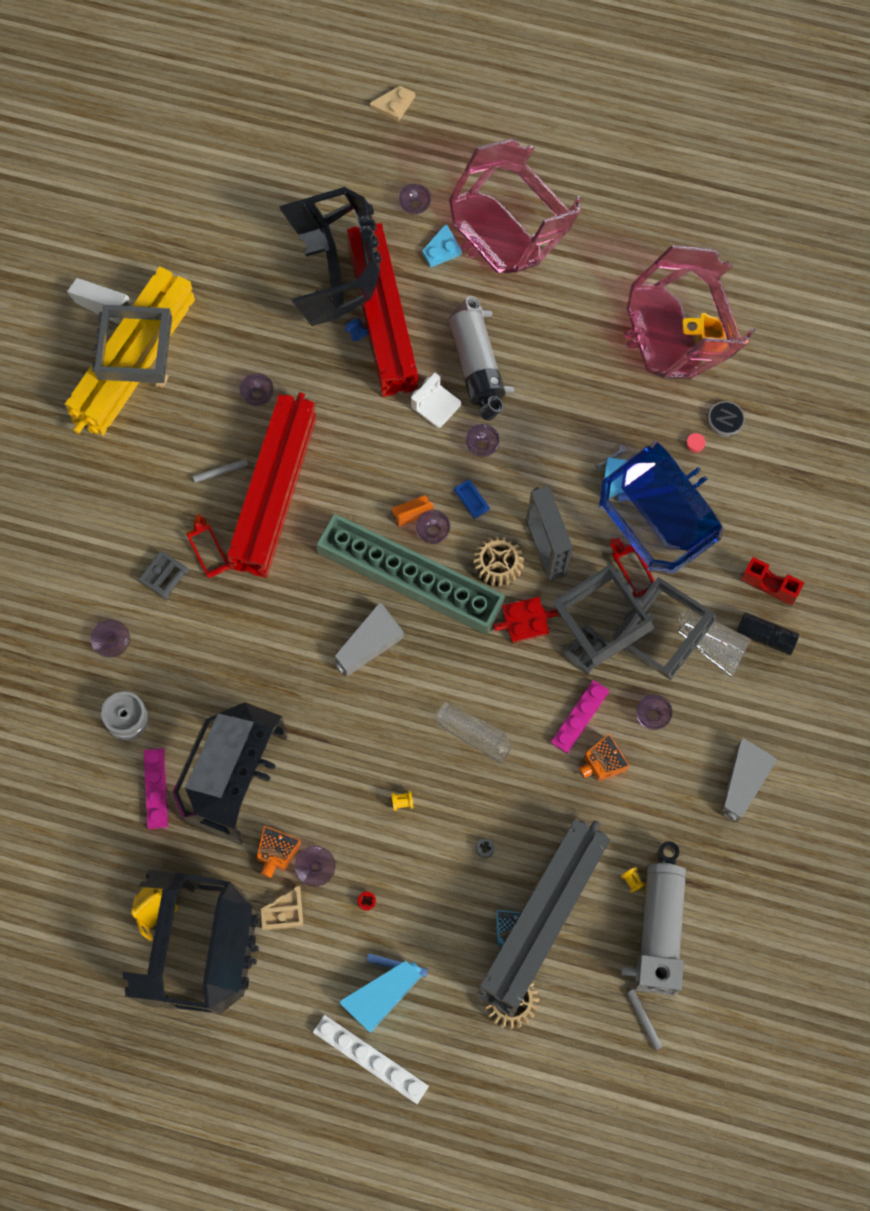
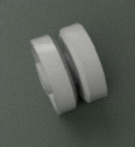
[101,691,149,741]

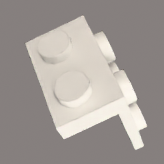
[411,373,461,428]

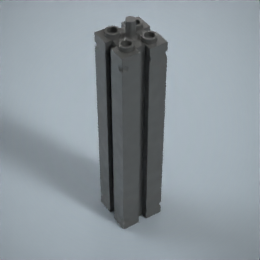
[476,819,611,1018]

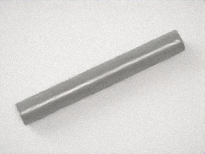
[193,459,248,483]
[627,989,663,1051]

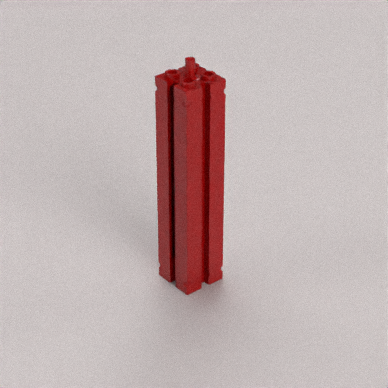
[347,223,418,397]
[227,392,316,578]

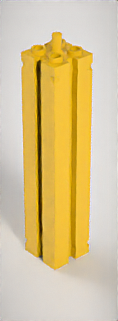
[65,266,195,436]

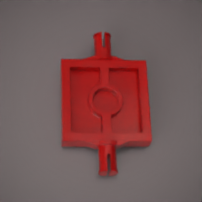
[493,597,558,643]

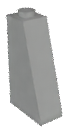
[335,603,404,676]
[721,738,777,822]

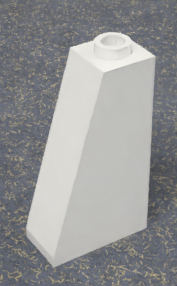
[67,278,133,325]

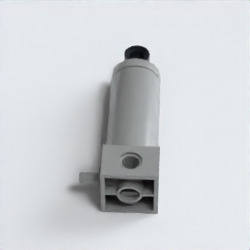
[621,841,686,995]

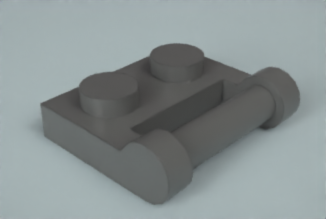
[138,550,190,600]
[561,625,610,675]

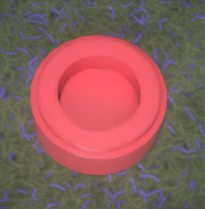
[686,433,705,453]

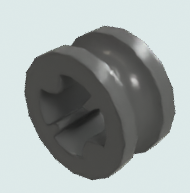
[476,838,494,858]

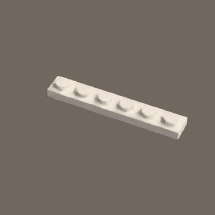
[313,1015,429,1105]

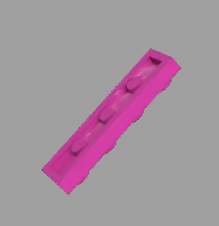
[551,680,610,754]
[144,748,169,829]

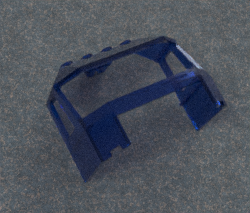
[599,439,724,574]

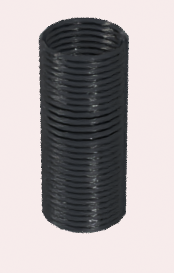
[737,612,800,656]

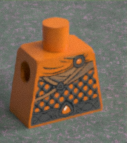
[578,734,630,781]
[257,826,301,878]

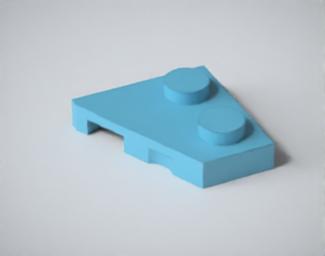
[422,225,462,268]

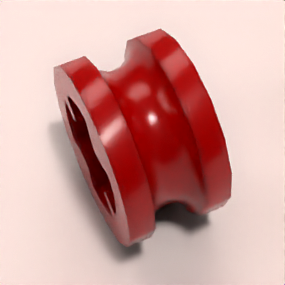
[358,891,376,911]

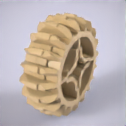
[473,536,524,587]
[483,982,539,1029]

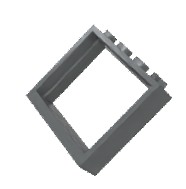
[92,305,172,383]
[526,486,573,581]
[552,564,654,667]
[612,577,717,680]

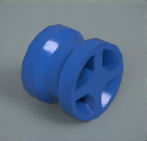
[345,319,368,342]

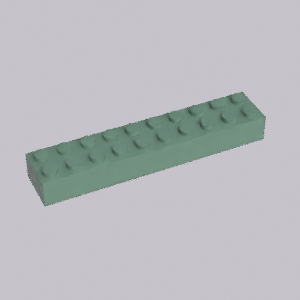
[317,513,505,635]

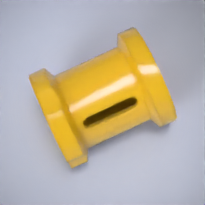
[391,791,413,811]
[621,867,646,894]

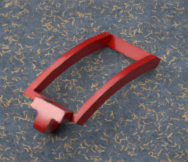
[186,514,230,578]
[609,537,654,598]

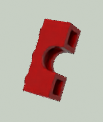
[741,557,805,606]

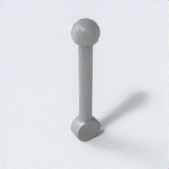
[595,445,626,470]

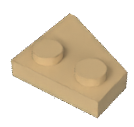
[370,86,415,122]
[261,886,304,931]

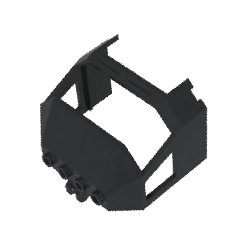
[280,187,382,326]
[172,702,288,845]
[123,870,259,1014]

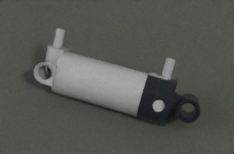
[448,296,514,421]

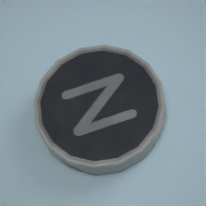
[707,401,745,437]

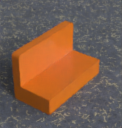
[391,495,433,527]

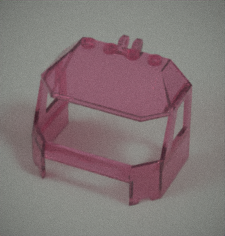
[449,138,581,273]
[624,245,755,379]

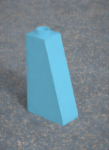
[340,961,422,1033]

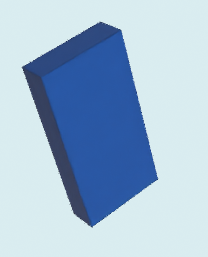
[454,479,490,519]

